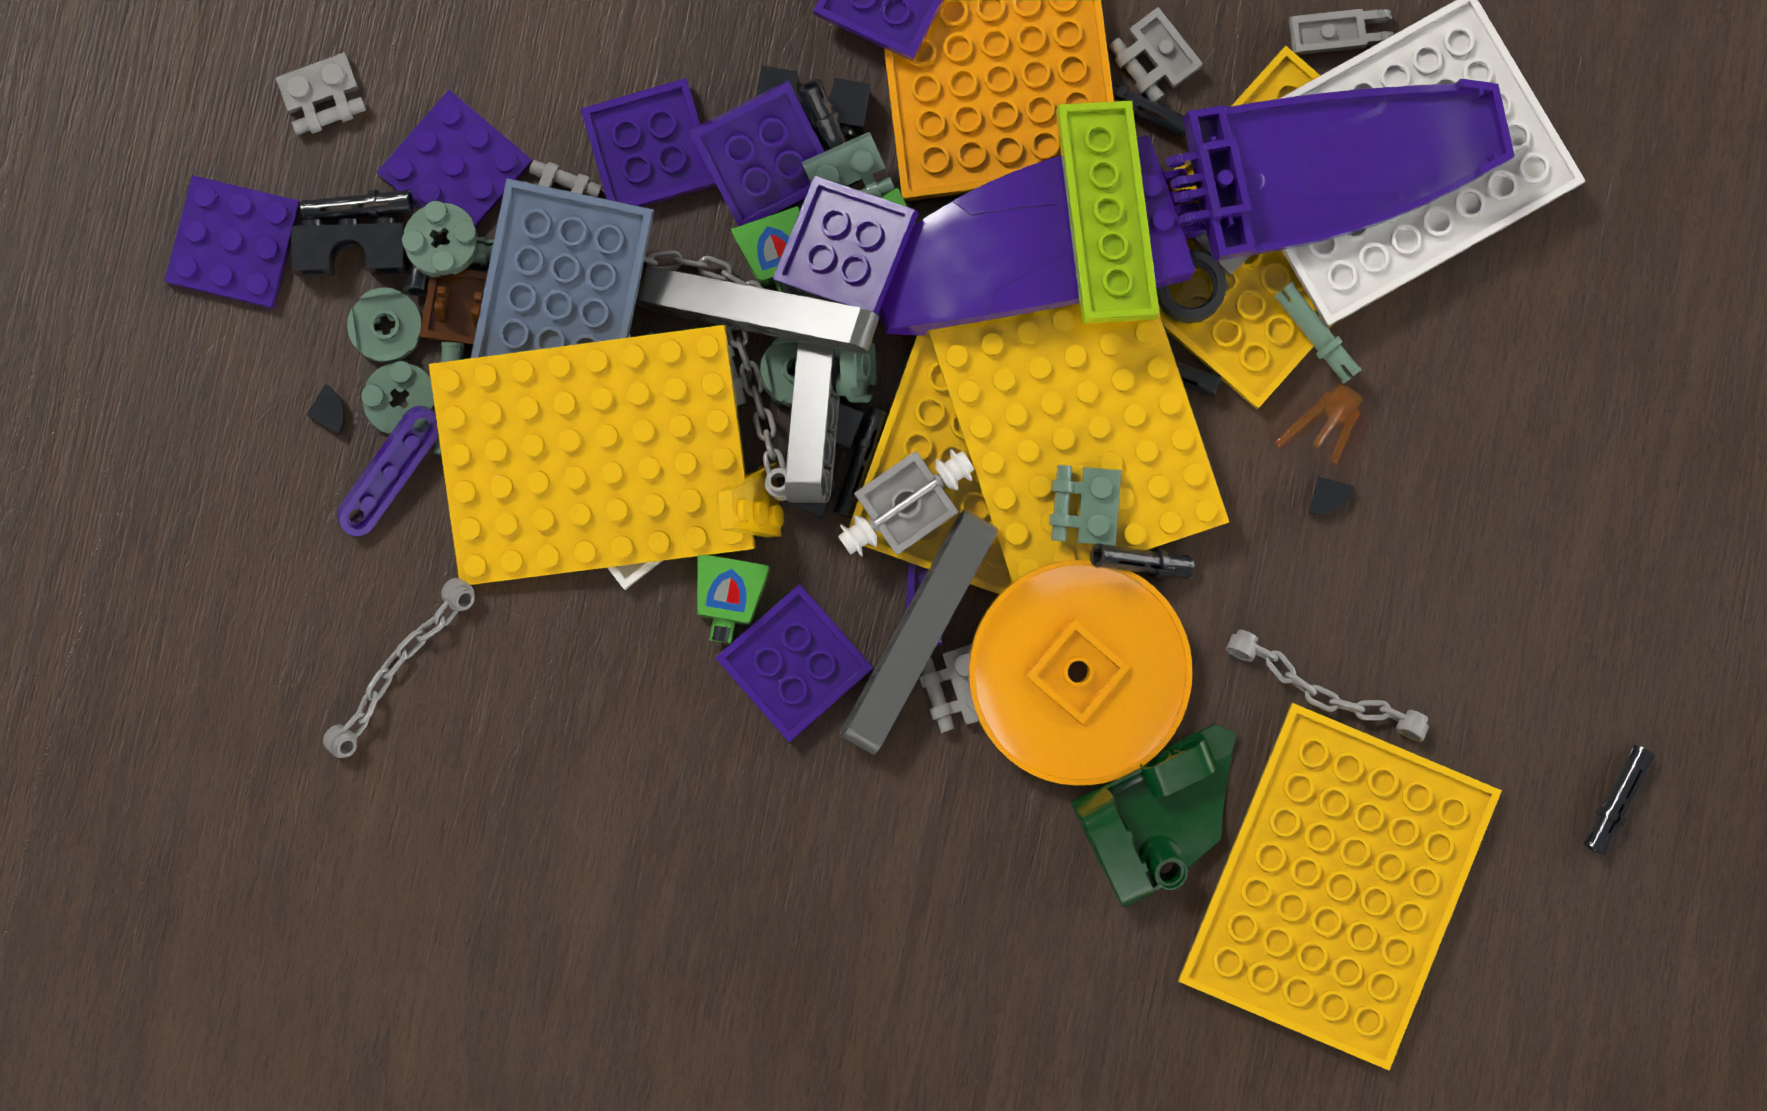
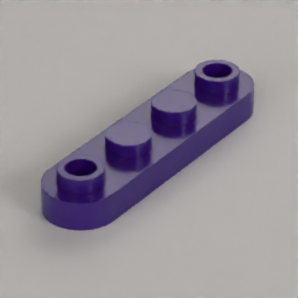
[337,406,439,536]

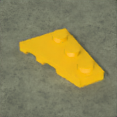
[718,463,784,538]

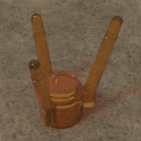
[1275,384,1363,464]

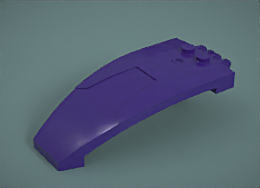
[1166,79,1515,262]
[879,135,1206,336]

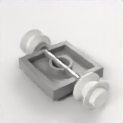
[838,449,975,557]

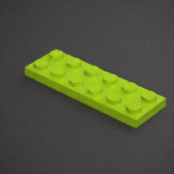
[1056,101,1160,324]

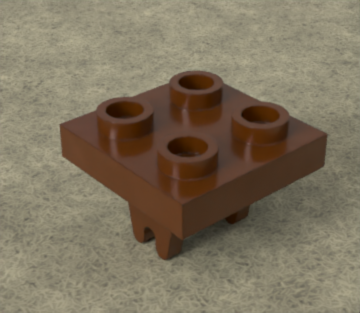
[420,269,488,346]

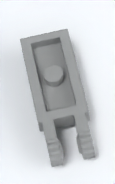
[1288,9,1394,55]

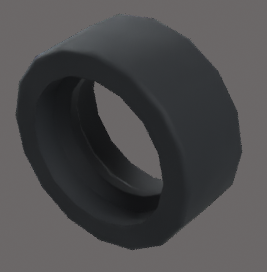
[1156,249,1227,324]

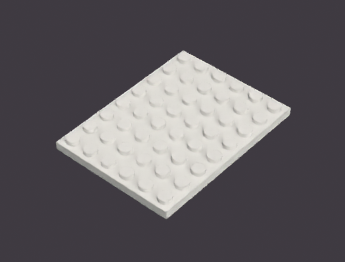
[1282,0,1585,327]

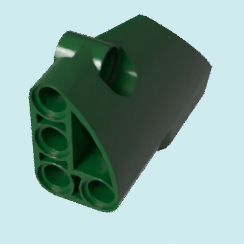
[1071,723,1237,908]

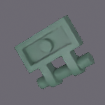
[802,132,895,198]
[1049,465,1121,546]

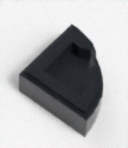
[307,384,345,435]
[1308,477,1354,515]

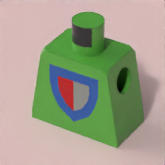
[731,206,802,296]
[697,555,770,644]

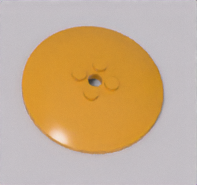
[968,560,1192,786]

